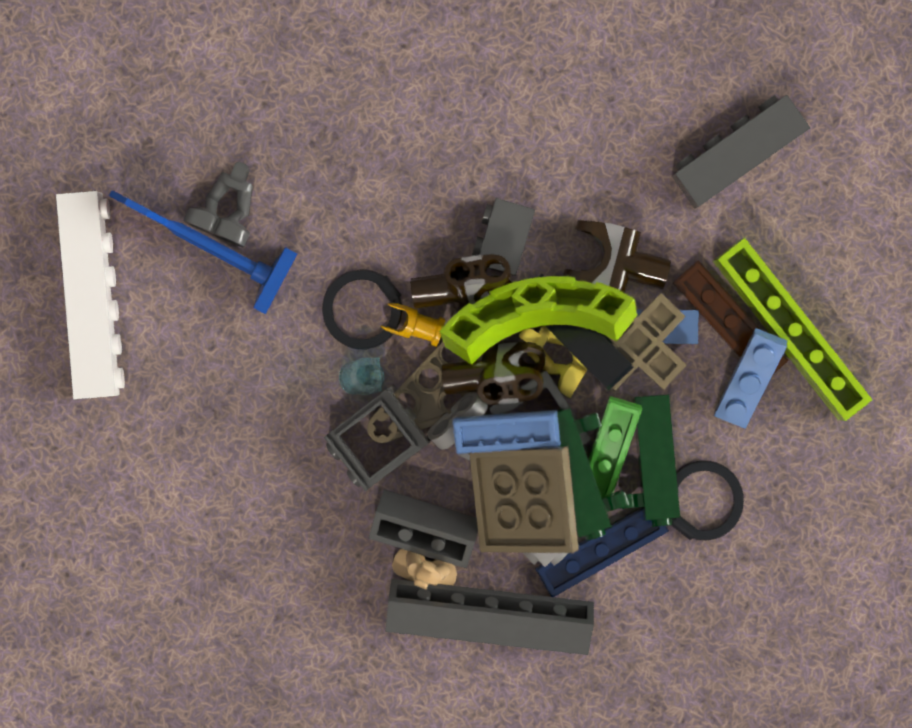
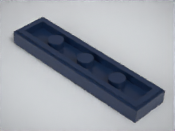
[535,507,669,597]

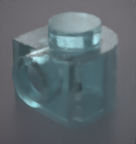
[339,358,384,395]

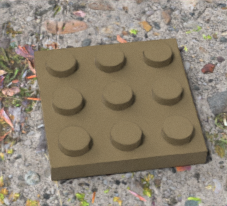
[469,447,579,553]

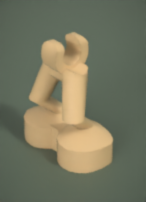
[392,548,457,589]

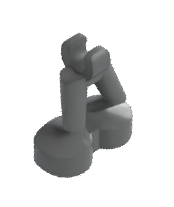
[183,162,253,247]

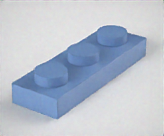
[714,328,787,429]

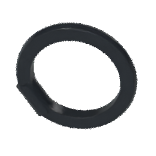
[322,269,402,349]
[671,461,744,541]

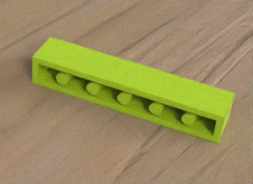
[712,238,873,421]

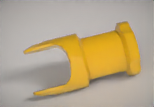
[380,303,445,347]

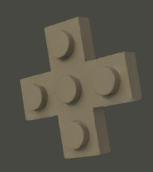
[605,293,687,391]

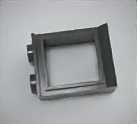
[324,384,431,491]

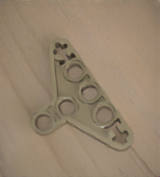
[367,342,489,443]

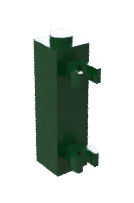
[619,394,680,527]
[557,407,629,541]

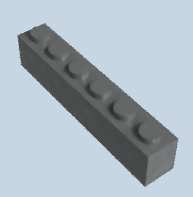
[385,578,594,655]

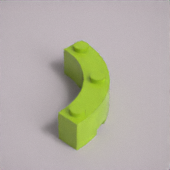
[439,276,637,365]

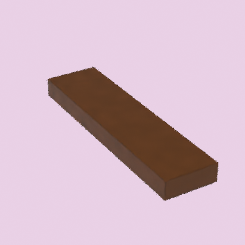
[673,260,789,374]

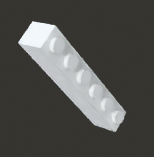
[56,191,125,399]

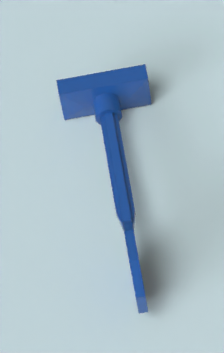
[109,190,297,314]

